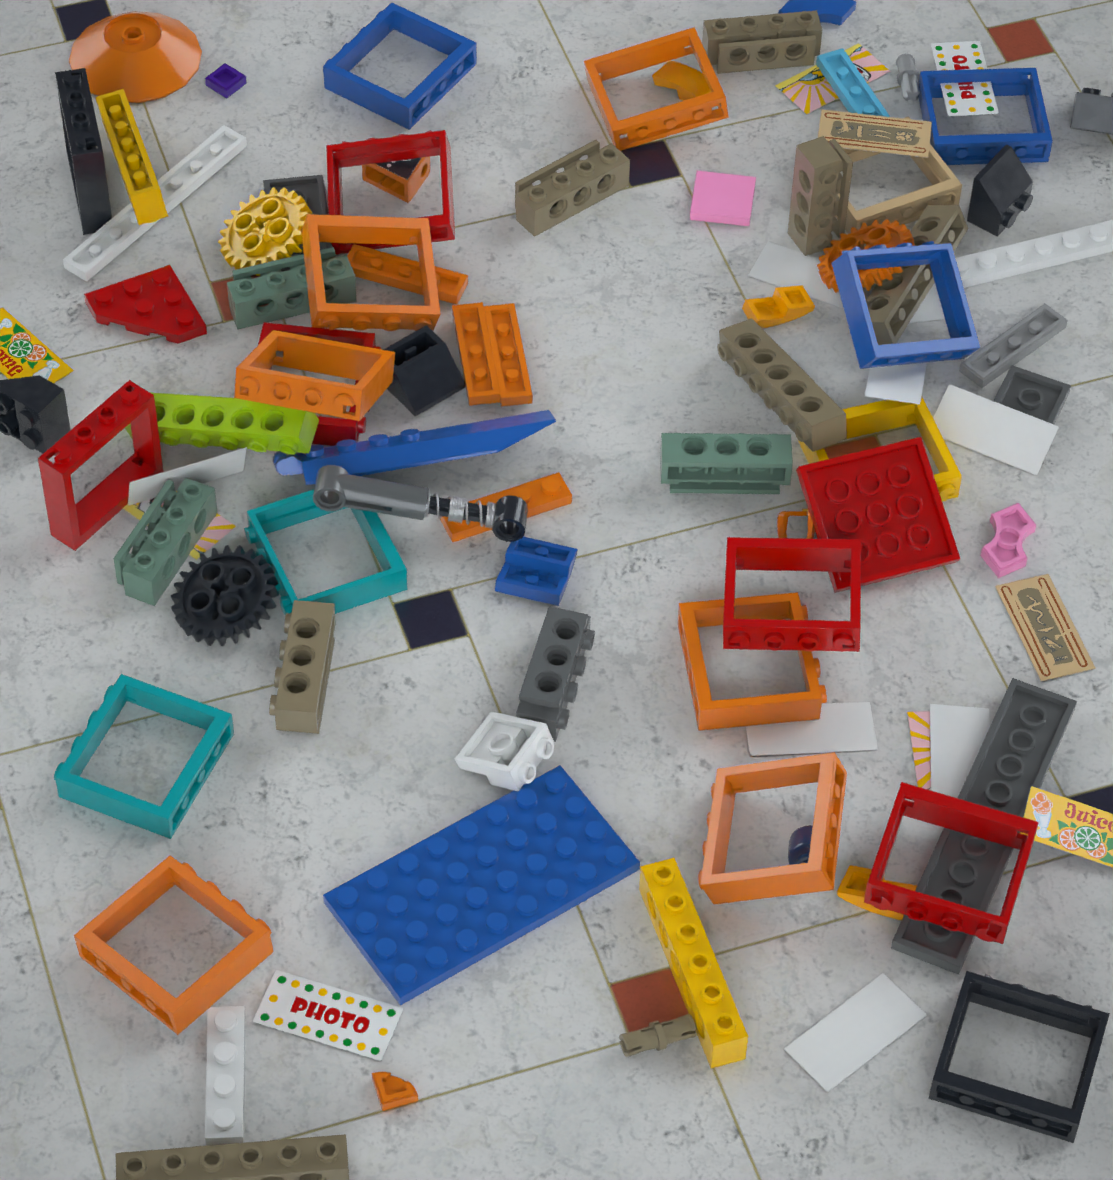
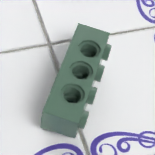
[227,247,357,330]
[660,433,793,494]
[113,478,217,606]

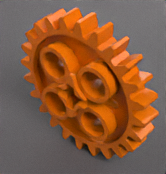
[817,219,915,293]

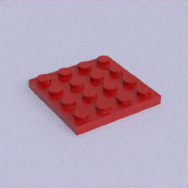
[796,437,961,593]

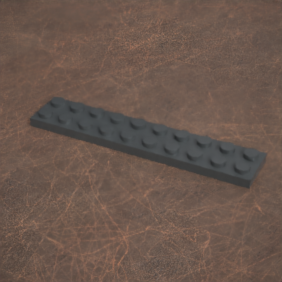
[891,678,1077,975]

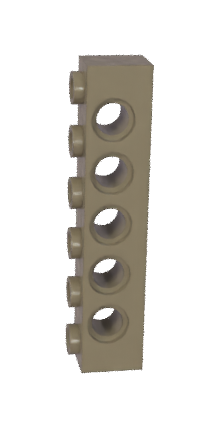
[866,205,968,345]
[717,318,847,452]
[115,1134,349,1180]

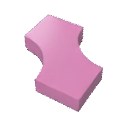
[980,503,1036,578]

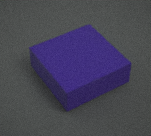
[205,63,247,99]

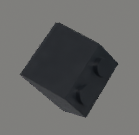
[967,144,1033,237]

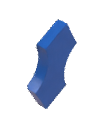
[778,0,857,26]

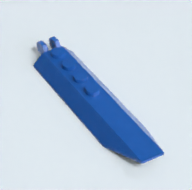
[272,410,556,485]

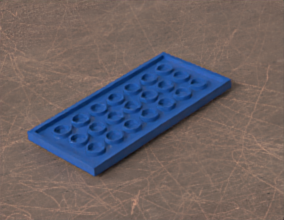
[323,765,640,1006]

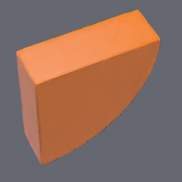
[372,1072,418,1111]

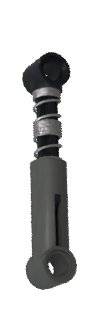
[313,465,528,542]

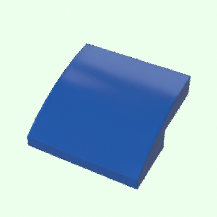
[495,536,578,606]

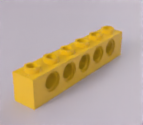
[95,89,168,225]
[639,858,748,1069]

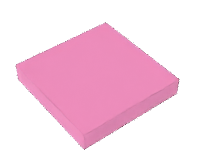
[690,170,756,226]

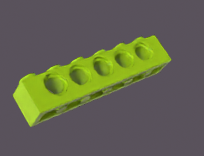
[125,392,319,455]

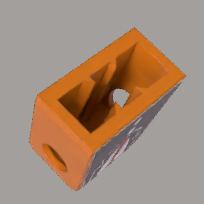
[362,135,430,203]

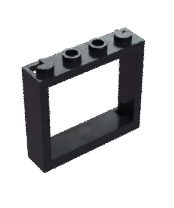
[55,68,112,235]
[928,971,1110,1143]

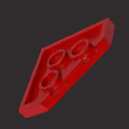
[84,265,207,344]

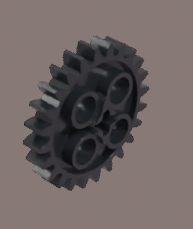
[171,545,279,646]

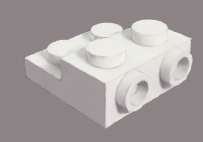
[455,711,554,791]

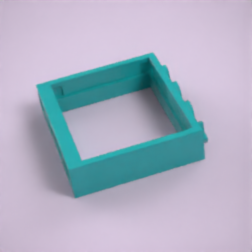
[244,489,408,616]
[54,674,234,839]

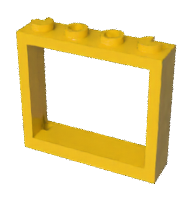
[798,396,962,501]

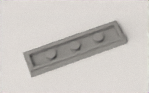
[959,303,1068,388]

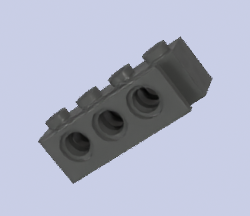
[516,606,595,742]

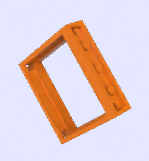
[584,27,729,151]
[301,214,441,331]
[234,330,395,421]
[677,592,827,731]
[698,752,847,904]
[74,855,274,1035]

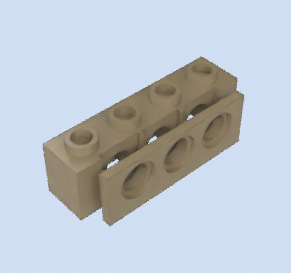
[702,10,822,74]
[787,136,853,256]
[515,140,630,237]
[269,600,336,734]

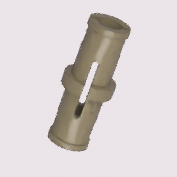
[619,1014,696,1057]

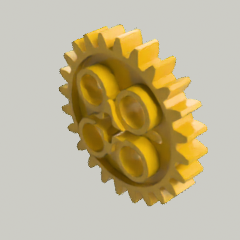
[218,187,312,276]

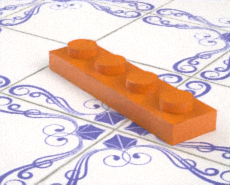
[347,244,468,305]
[452,302,500,406]
[484,303,533,407]
[440,472,572,543]

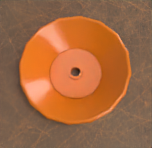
[69,11,202,103]

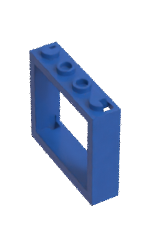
[323,3,477,130]
[918,68,1053,165]
[831,241,980,369]

